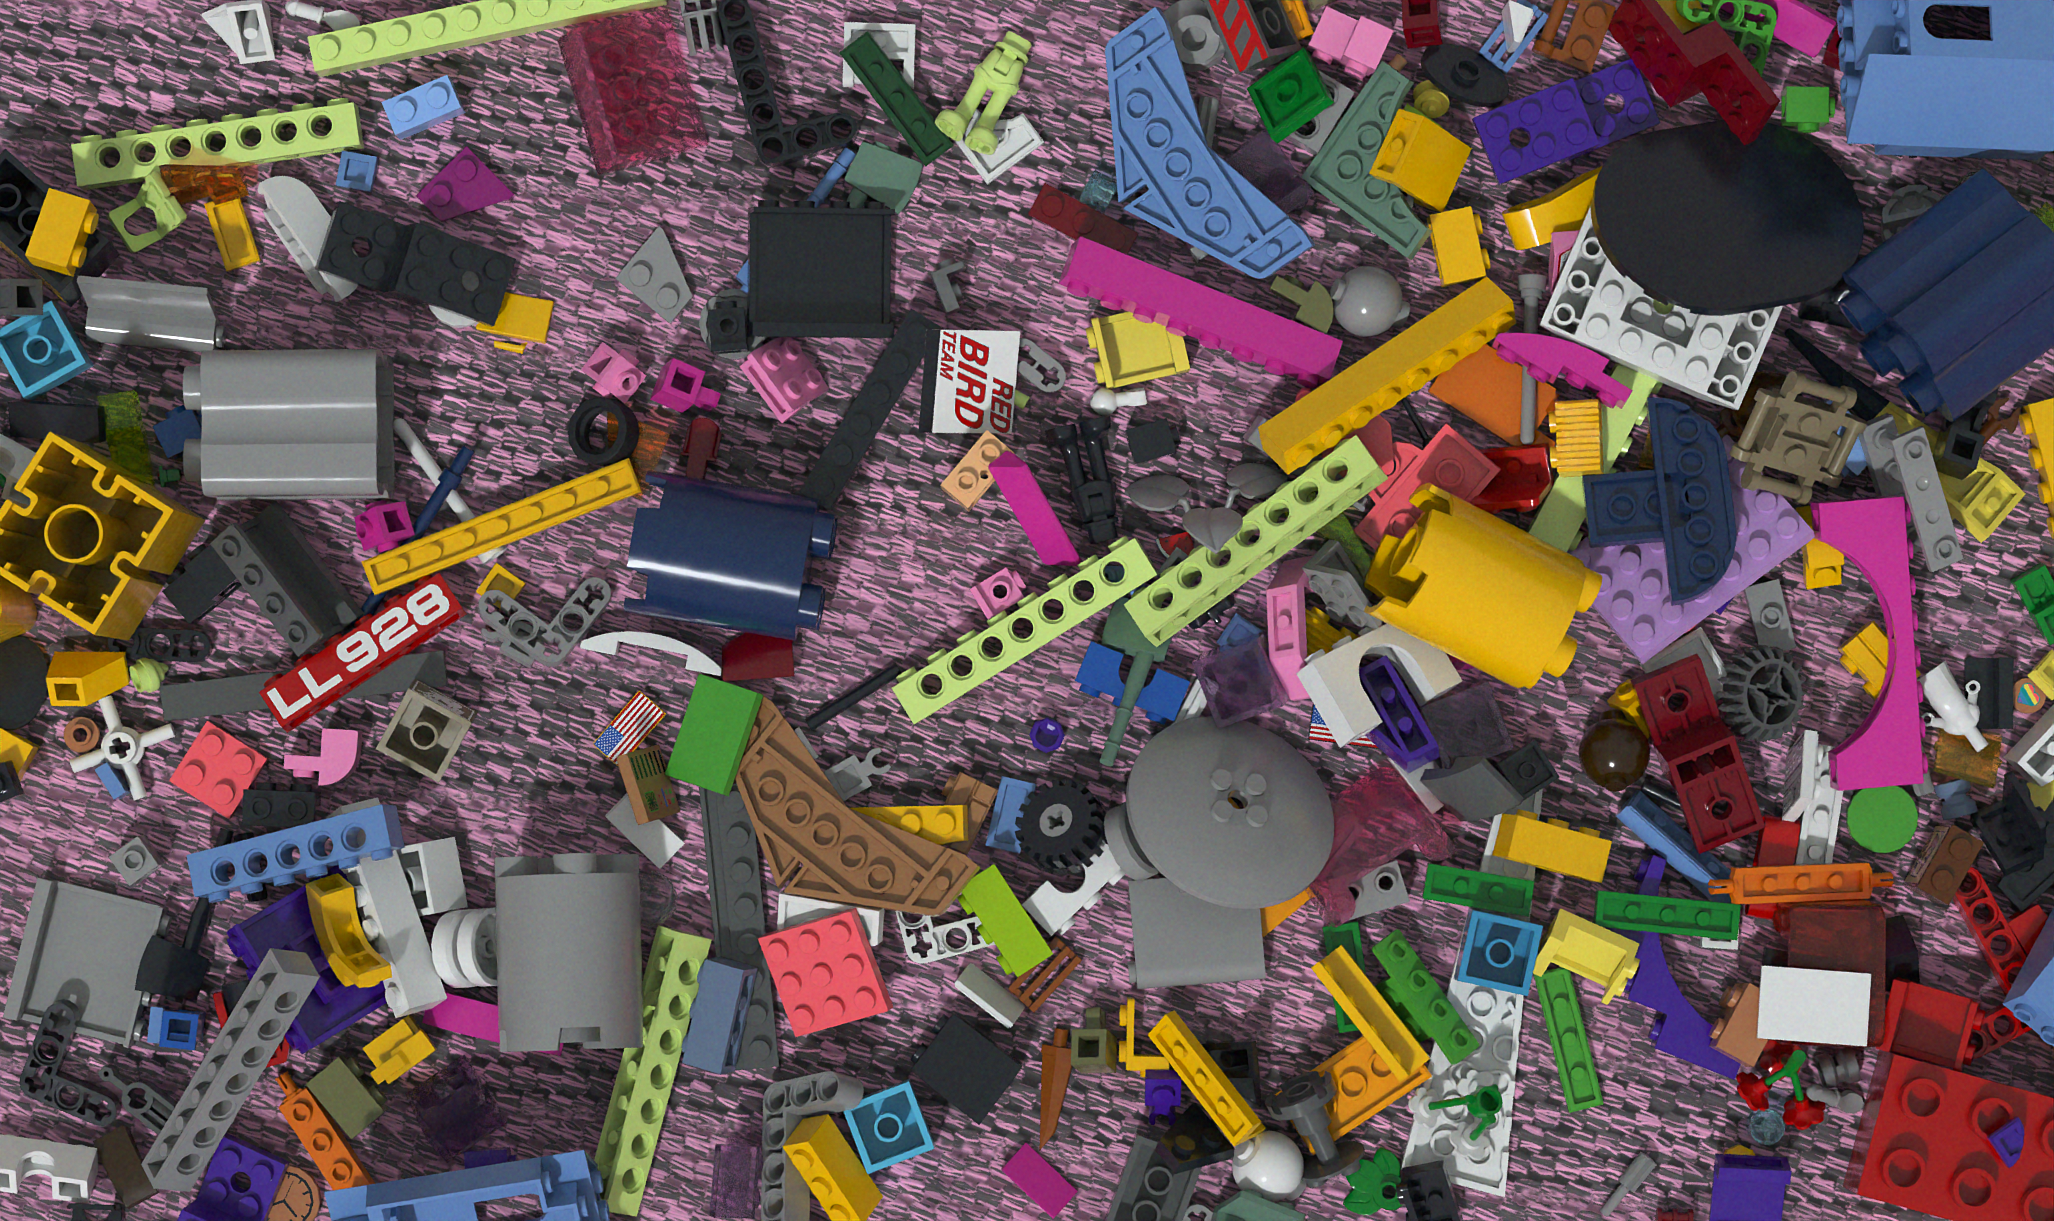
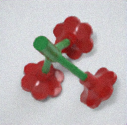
[1736,1039,1826,1130]

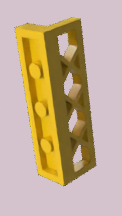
[1311,945,1431,1082]
[1148,1010,1266,1146]

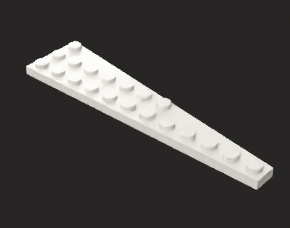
[1400,754,1543,1197]

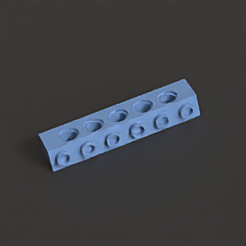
[186,804,405,903]

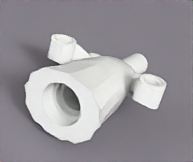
[1917,660,1989,752]

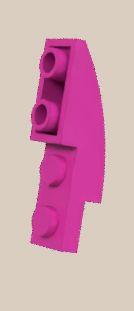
[1492,333,1633,409]

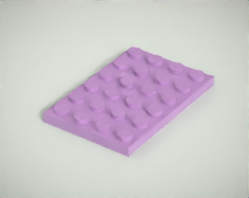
[1567,434,1815,664]

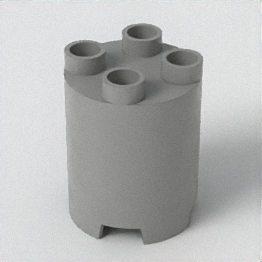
[494,853,644,1052]

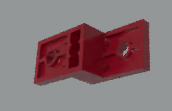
[1608,0,1780,145]
[1630,653,1765,854]

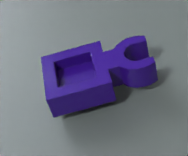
[1145,1070,1181,1125]

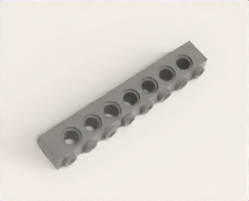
[141,948,320,1192]

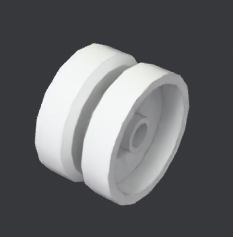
[431,907,497,988]

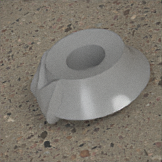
[1163,0,1225,72]

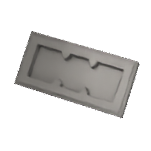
[1743,579,1796,651]

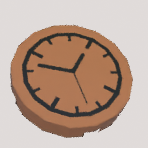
[267,1164,322,1221]

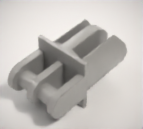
[679,0,725,56]

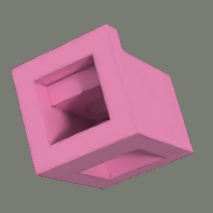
[969,567,1027,620]

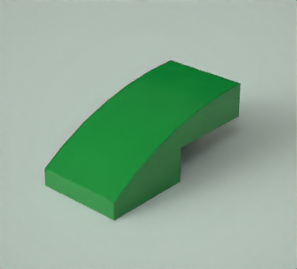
[2010,562,2054,645]

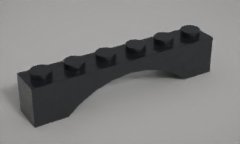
[799,309,943,511]

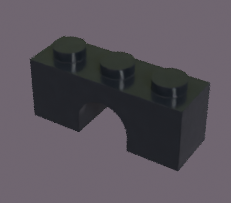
[1933,388,1999,480]

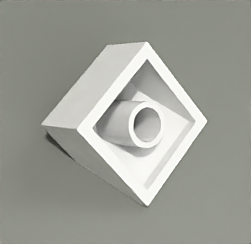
[396,837,468,916]

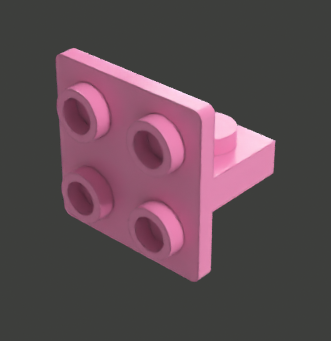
[740,337,829,424]

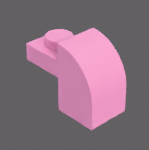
[284,728,363,786]

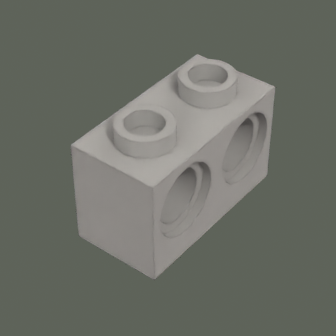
[1286,70,1355,156]

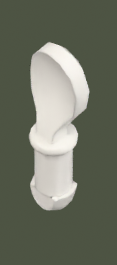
[285,0,360,31]

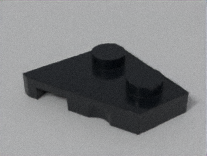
[1155,1103,1235,1174]

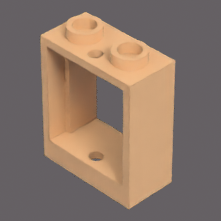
[941,430,1015,512]

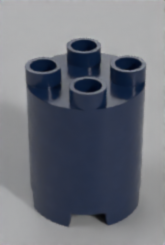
[624,470,838,641]

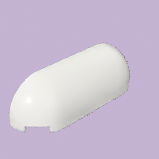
[258,176,358,302]

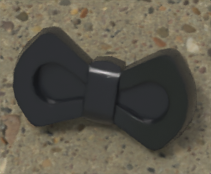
[1188,593,1236,630]

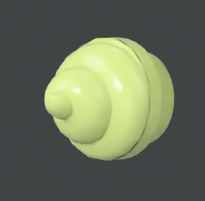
[129,657,169,693]

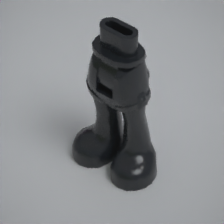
[1045,415,1119,544]

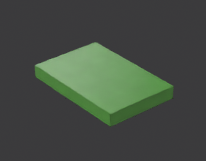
[664,673,763,797]

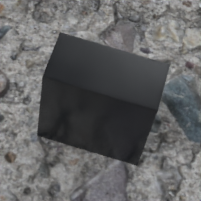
[1496,740,1559,801]

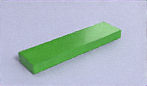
[1533,967,1604,1113]

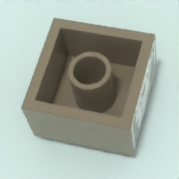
[376,678,478,783]

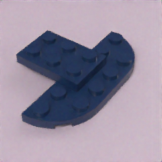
[1582,397,1736,606]

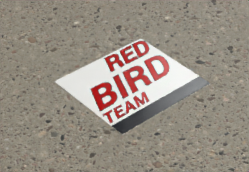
[918,329,1020,434]

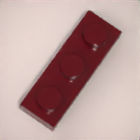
[1028,183,1139,255]

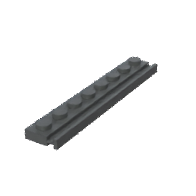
[699,784,780,1071]

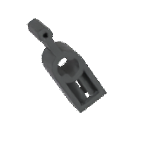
[98,1064,178,1135]

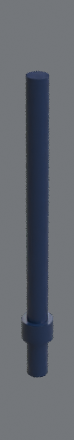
[351,445,475,628]

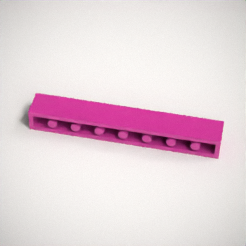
[1058,236,1343,388]

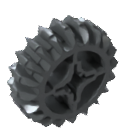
[1715,645,1808,742]

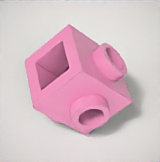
[581,342,646,404]

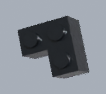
[162,544,242,625]

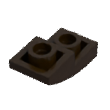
[93,1125,160,1209]

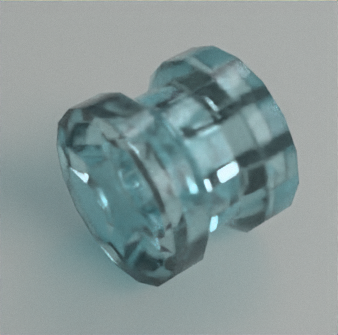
[1079,170,1117,215]
[1745,1108,1785,1145]

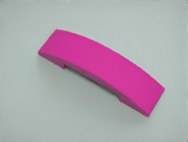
[422,991,564,1056]

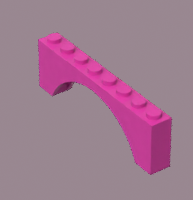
[1811,495,1928,791]

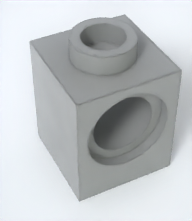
[109,835,166,886]

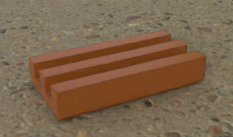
[1008,936,1082,1013]

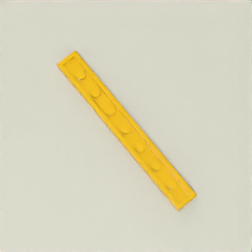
[362,458,642,595]

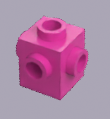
[354,500,415,554]

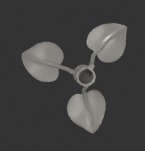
[1125,463,1288,554]

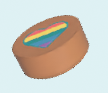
[2013,678,2046,714]

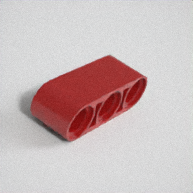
[1745,814,1800,922]

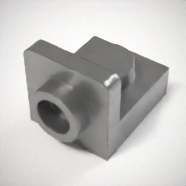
[931,258,966,316]

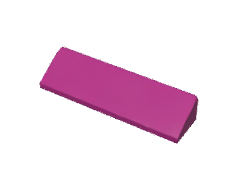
[1720,0,1837,58]
[988,450,1082,566]

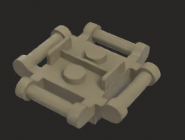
[1729,371,1868,505]

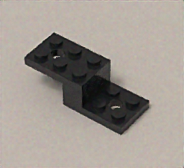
[315,201,516,327]

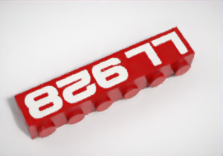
[259,573,467,733]

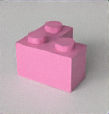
[1306,6,1394,81]

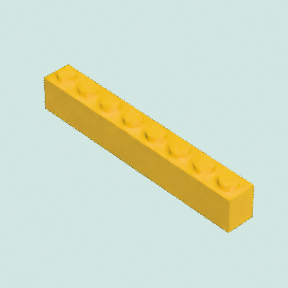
[1258,276,1516,474]

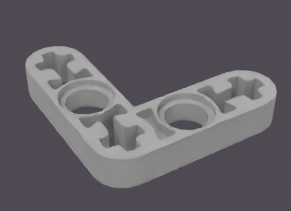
[478,577,611,667]

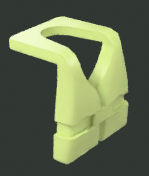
[107,171,187,253]

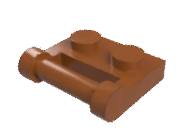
[1532,0,1616,74]

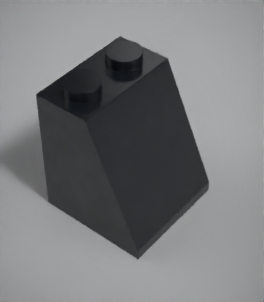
[910,1012,1023,1125]

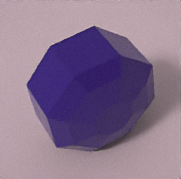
[1029,717,1065,753]

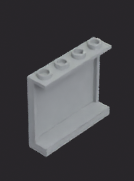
[3,877,172,1048]

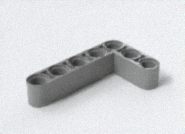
[761,1071,864,1221]

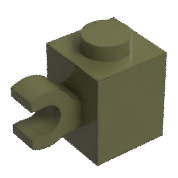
[1071,1007,1117,1074]

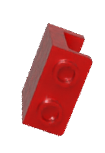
[1875,977,1986,1072]

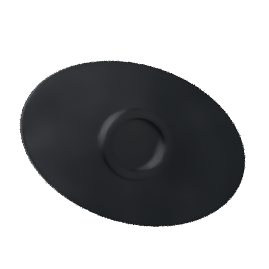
[1420,44,1509,107]
[0,637,48,730]

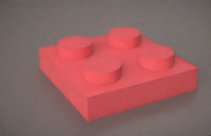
[169,721,269,819]

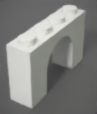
[1296,624,1462,748]

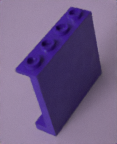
[226,865,387,1054]

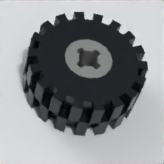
[1015,779,1108,875]

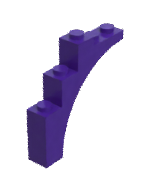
[1603,854,1741,1080]

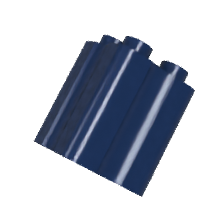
[1838,169,2054,422]

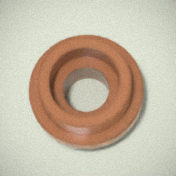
[64,717,100,753]

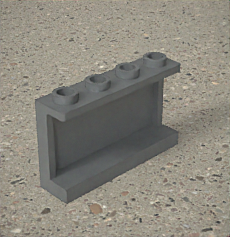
[210,501,364,657]

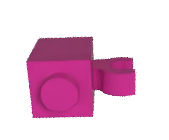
[650,358,721,413]

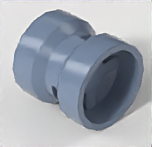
[1934,777,1978,820]

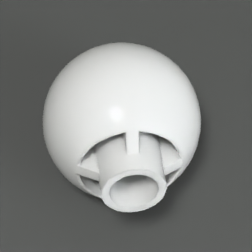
[1232,1131,1307,1202]

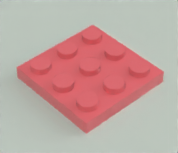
[758,907,893,1037]

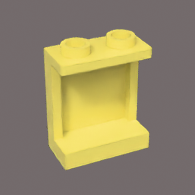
[1085,312,1190,389]
[1533,908,1640,1005]

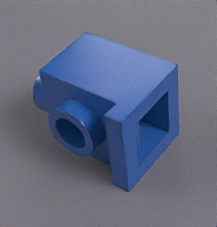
[159,1008,206,1050]

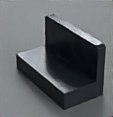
[1964,657,2014,729]

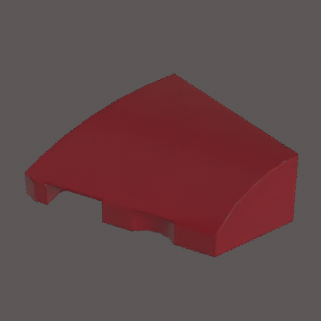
[722,632,795,682]

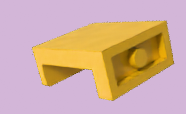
[1369,109,1472,212]

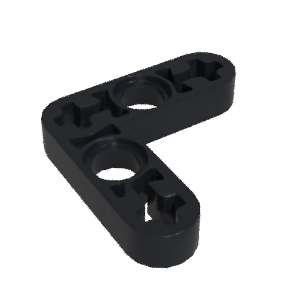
[107,619,213,663]
[19,999,121,1126]

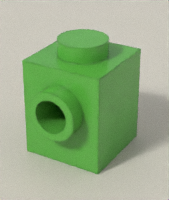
[1781,86,1835,133]

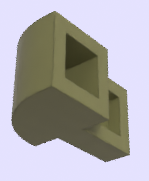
[1269,274,1334,334]

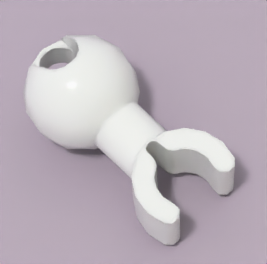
[1090,387,1147,416]

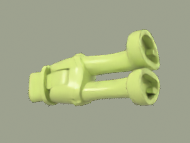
[935,31,1032,155]

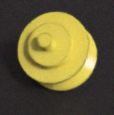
[1413,80,1450,119]

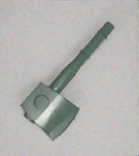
[844,141,923,215]
[1100,597,1173,766]

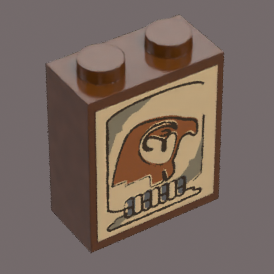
[1902,823,1984,905]

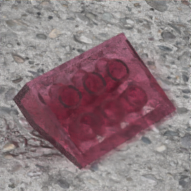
[557,9,708,175]

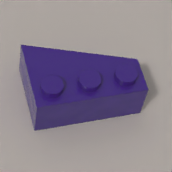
[1359,655,1439,774]

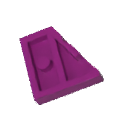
[416,146,515,222]

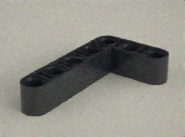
[718,0,858,167]

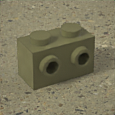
[305,1054,389,1140]

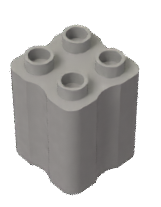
[183,349,395,501]

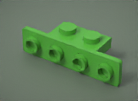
[1372,929,1479,1065]

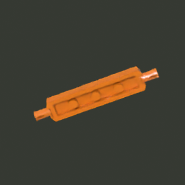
[1708,862,1893,904]
[275,1071,376,1190]

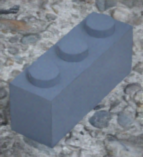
[682,956,758,1075]

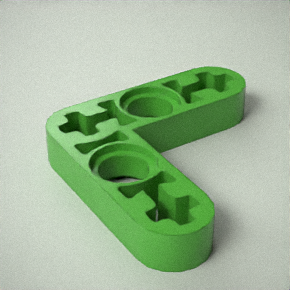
[1676,0,1777,97]

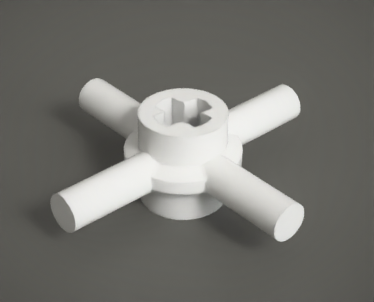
[70,695,176,801]

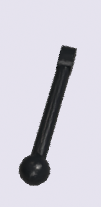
[1400,397,1432,448]

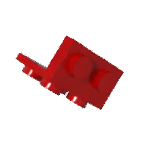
[1470,443,1555,515]

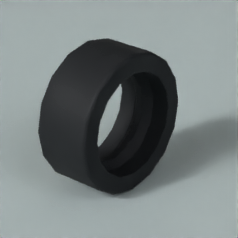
[568,397,640,467]

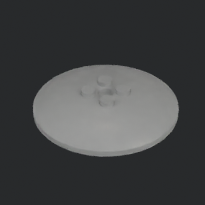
[1126,716,1334,909]

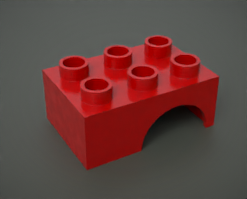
[1843,1050,2054,1221]

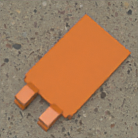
[1428,344,1559,451]

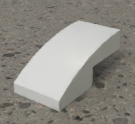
[605,793,685,869]

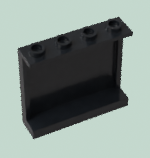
[747,200,895,339]

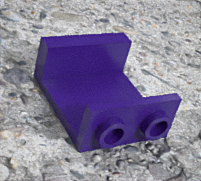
[1709,1153,1792,1221]

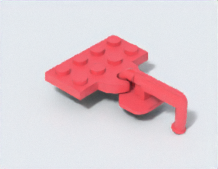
[1295,387,1501,551]

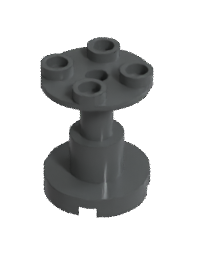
[1265,1071,1365,1188]

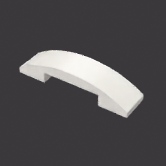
[580,631,723,676]

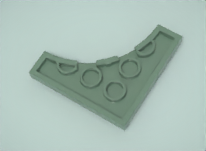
[1301,61,1432,260]

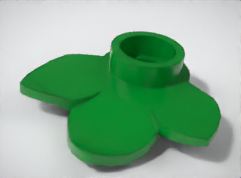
[1343,1147,1404,1215]

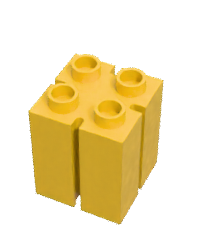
[0,431,205,641]

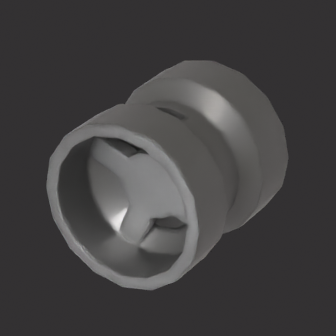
[1815,1047,1861,1089]

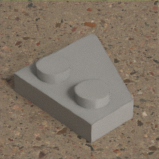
[615,226,693,324]

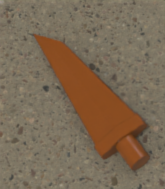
[1039,1028,1072,1151]

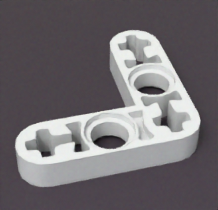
[896,911,995,964]

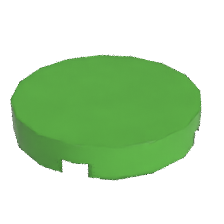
[1846,786,1918,853]

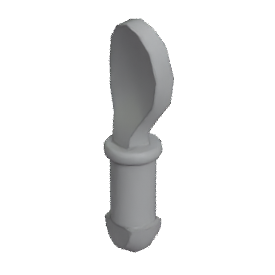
[1806,1084,1864,1114]

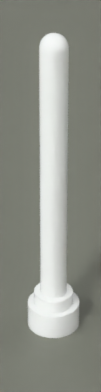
[393,418,507,565]

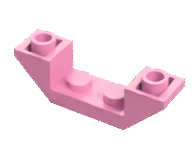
[1266,555,1314,701]

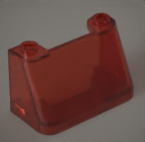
[1773,899,1886,1048]

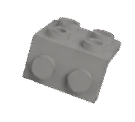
[1302,539,1382,629]

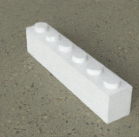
[326,797,447,1018]

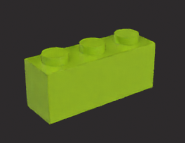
[957,864,1053,978]

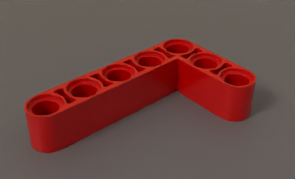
[1952,867,2032,1059]

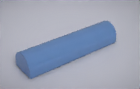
[1615,790,1732,904]

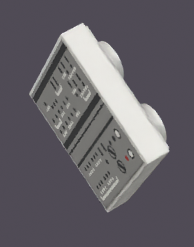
[1782,730,1823,822]

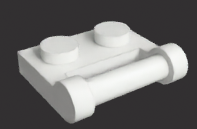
[843,22,916,89]

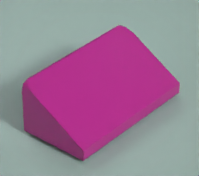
[1001,1142,1078,1219]

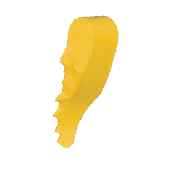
[1501,166,1603,250]

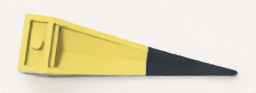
[1785,328,2026,543]

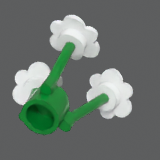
[1408,1070,1503,1160]

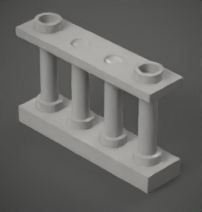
[1858,413,1964,572]

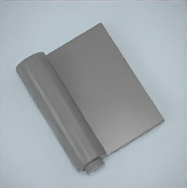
[77,276,226,352]
[1128,878,1266,989]

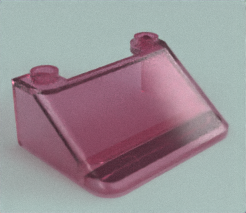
[1305,767,1457,928]

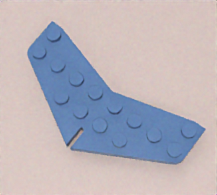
[1105,7,1315,279]

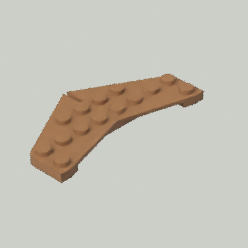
[735,692,981,917]

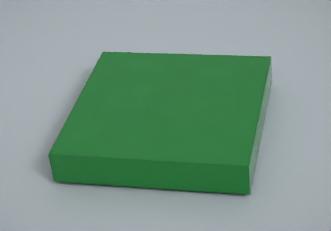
[1247,47,1334,144]

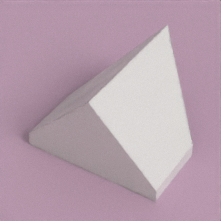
[200,0,275,64]

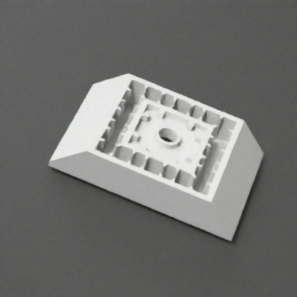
[1539,208,1783,410]

